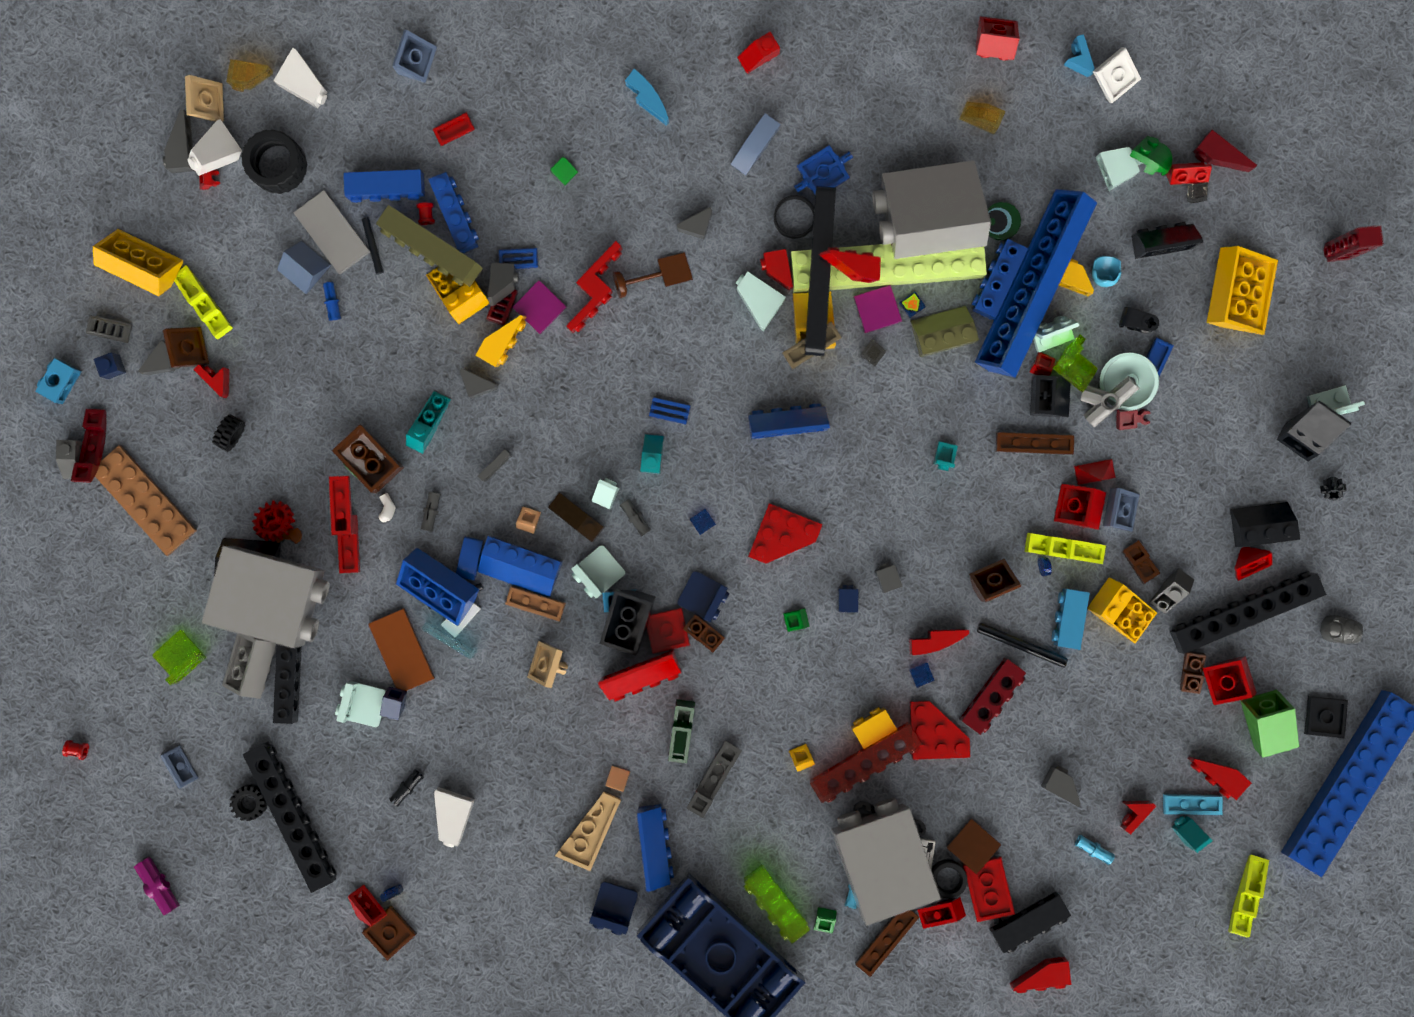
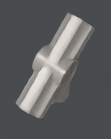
[1081,376,1140,427]

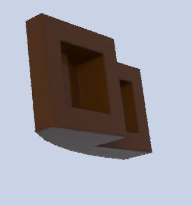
[1122,540,1160,585]

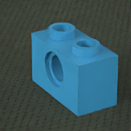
[35,358,82,404]

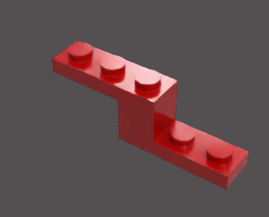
[566,241,622,333]
[329,476,360,574]

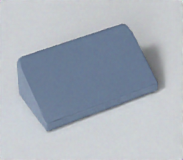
[161,745,198,789]

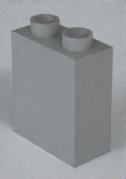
[872,160,991,259]
[202,546,330,648]
[831,798,941,926]

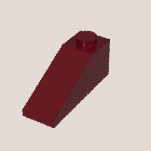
[1192,130,1257,172]

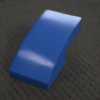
[456,536,484,581]

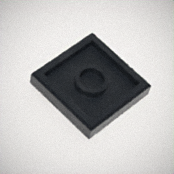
[1304,696,1348,739]

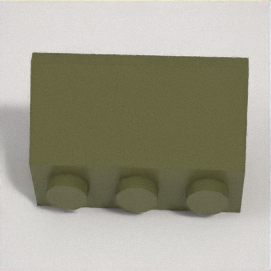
[910,306,979,357]

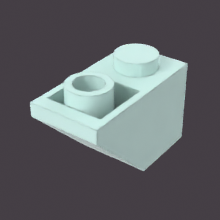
[592,478,620,509]

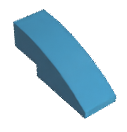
[625,69,669,126]

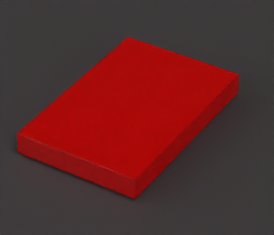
[963,856,1015,922]

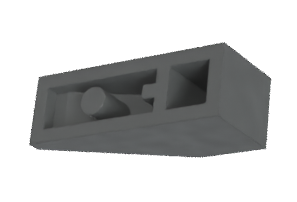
[163,110,195,173]

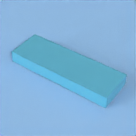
[1163,794,1223,815]

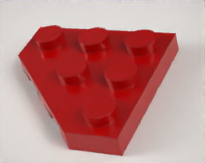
[748,503,823,564]
[910,701,970,760]

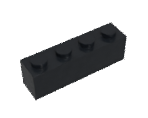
[989,891,1071,954]

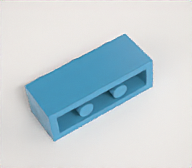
[1052,588,1090,650]

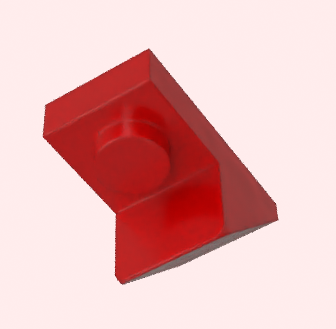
[193,364,229,398]
[1120,801,1156,835]

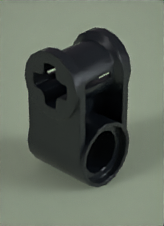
[1119,307,1159,333]

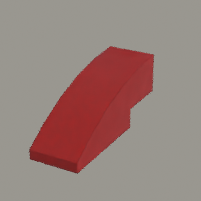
[909,629,969,655]

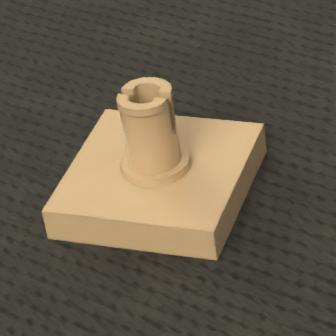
[185,75,224,122]
[527,641,568,688]

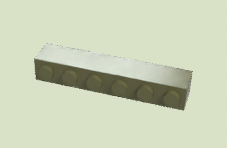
[376,205,483,287]

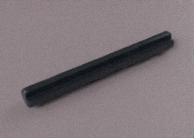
[977,623,1068,668]

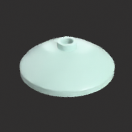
[1100,352,1159,411]

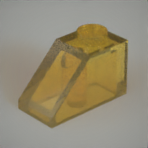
[226,59,273,92]
[959,102,1006,134]

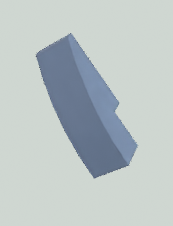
[731,113,781,175]

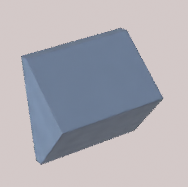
[393,30,437,83]
[277,241,331,294]
[1103,488,1140,532]

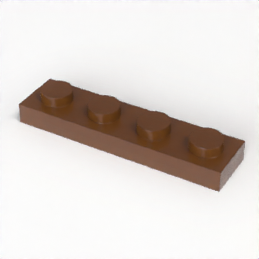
[996,432,1074,455]
[855,910,919,977]

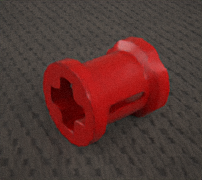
[416,202,435,225]
[62,740,89,760]

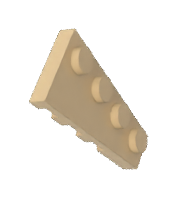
[555,792,621,871]

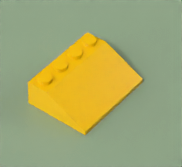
[1206,246,1278,335]

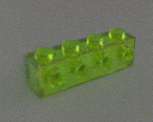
[743,864,810,944]

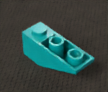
[406,391,451,454]

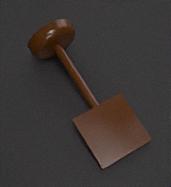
[613,252,693,298]

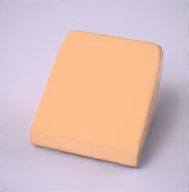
[516,506,541,534]
[605,766,630,792]

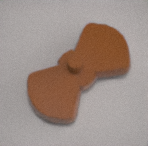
[275,528,302,544]

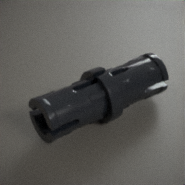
[389,769,424,807]

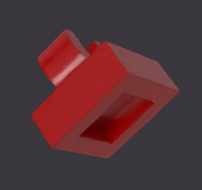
[199,170,220,190]

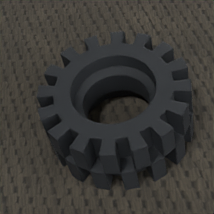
[212,414,245,452]
[229,784,267,821]

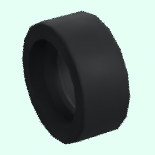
[931,859,968,899]

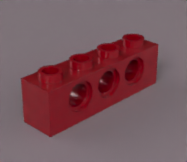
[1323,225,1383,262]
[959,658,1026,735]

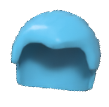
[1091,256,1121,287]

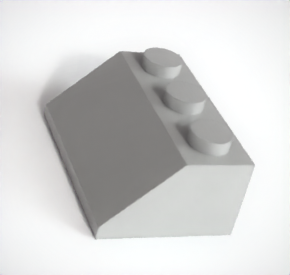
[222,633,276,699]

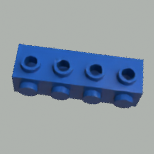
[344,169,425,203]
[428,172,479,253]
[971,239,1028,320]

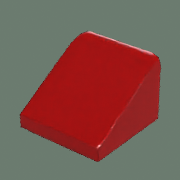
[1029,352,1056,376]

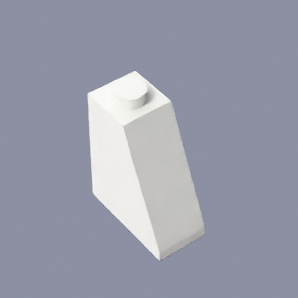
[273,48,327,108]
[188,119,242,176]
[434,787,475,847]

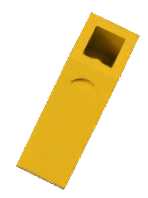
[476,315,527,367]

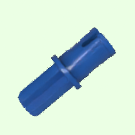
[323,282,341,321]

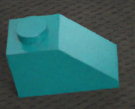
[640,434,664,474]
[1171,816,1212,853]

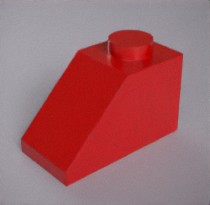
[737,31,780,74]
[760,249,793,290]
[917,897,966,929]

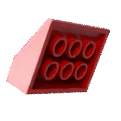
[598,650,682,702]

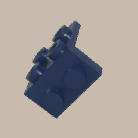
[678,571,730,622]
[589,881,638,935]

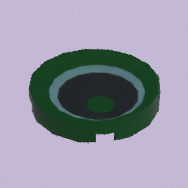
[988,202,1021,241]

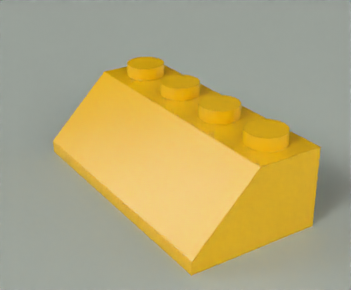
[93,229,183,296]

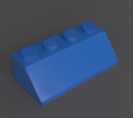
[748,404,830,439]
[478,536,562,598]
[396,548,479,626]
[637,804,674,892]

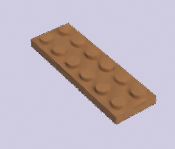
[95,445,197,556]

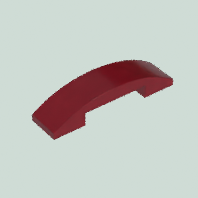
[71,409,107,483]

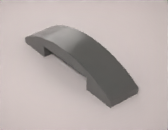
[686,741,742,818]

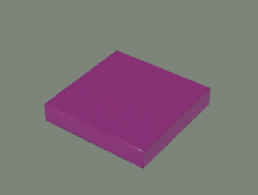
[512,280,567,334]
[853,285,902,333]

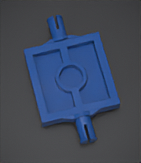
[794,145,853,195]

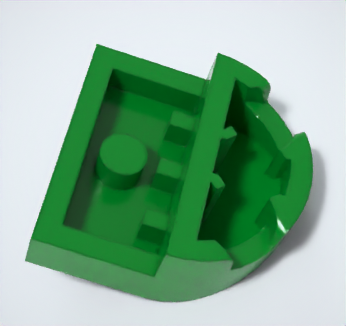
[1130,136,1172,176]

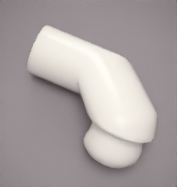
[379,493,396,522]

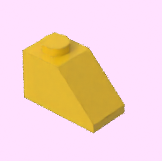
[1059,258,1094,297]

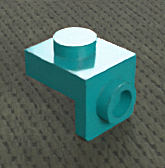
[933,441,958,471]

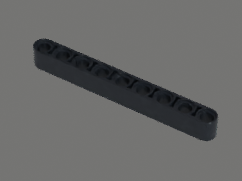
[805,186,836,356]

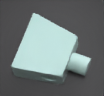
[1095,147,1143,191]

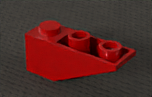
[820,247,881,283]
[1187,756,1252,800]
[1010,957,1072,993]

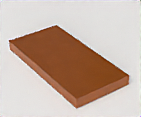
[368,608,435,691]

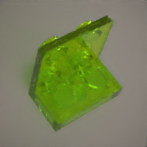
[1053,334,1098,392]
[152,630,207,685]

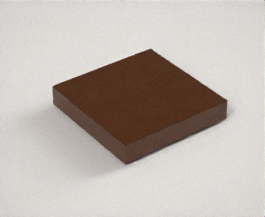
[163,327,209,368]
[947,819,1001,874]
[362,906,417,961]

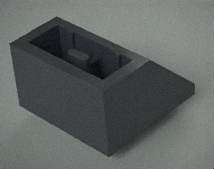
[1030,375,1071,418]

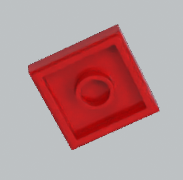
[647,608,690,654]

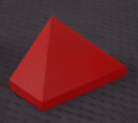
[1074,459,1116,485]
[1235,547,1273,581]
[348,885,387,927]

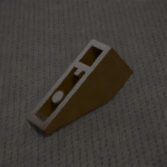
[548,492,605,542]

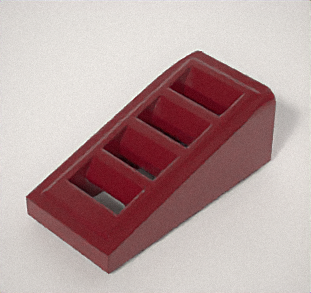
[486,290,518,326]

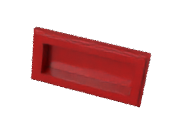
[433,112,475,146]

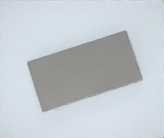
[293,190,370,274]

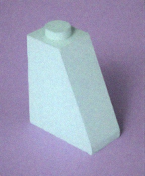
[736,272,786,331]

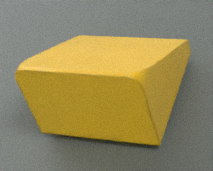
[789,744,815,772]

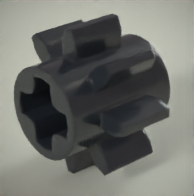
[1320,477,1347,500]

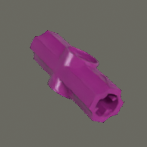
[133,857,180,915]

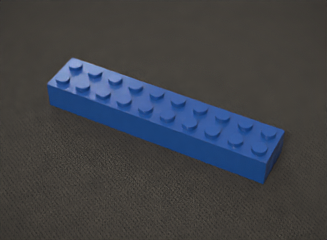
[975,189,1097,377]
[1281,690,1414,877]

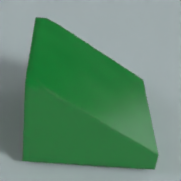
[550,156,578,185]
[783,608,810,632]
[814,907,837,933]

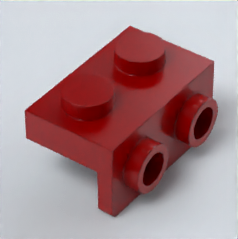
[1166,162,1212,185]

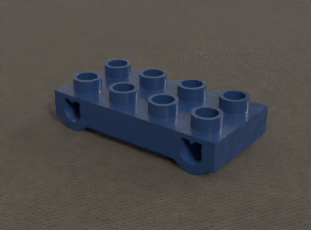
[636,873,806,1017]

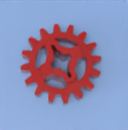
[252,500,295,542]

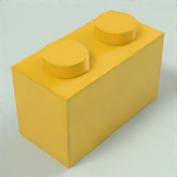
[851,707,897,749]

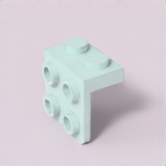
[571,545,625,598]
[335,681,386,727]

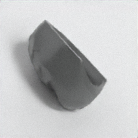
[1320,615,1363,644]

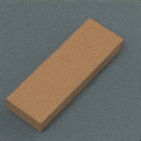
[505,586,566,621]

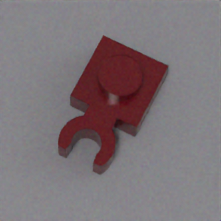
[1116,409,1151,430]

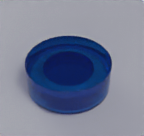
[1038,556,1052,576]

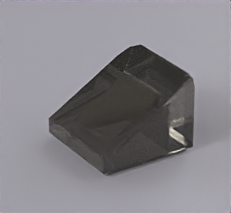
[1187,182,1208,204]
[860,339,886,367]

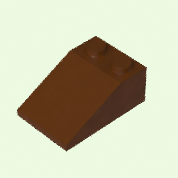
[332,424,404,494]

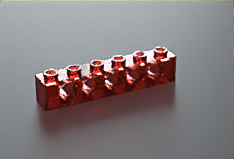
[810,721,922,803]

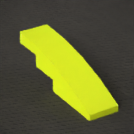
[174,265,233,340]
[1024,533,1106,564]
[1228,855,1269,938]

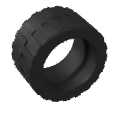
[241,129,307,194]

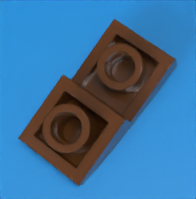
[683,614,725,653]
[1180,651,1206,694]

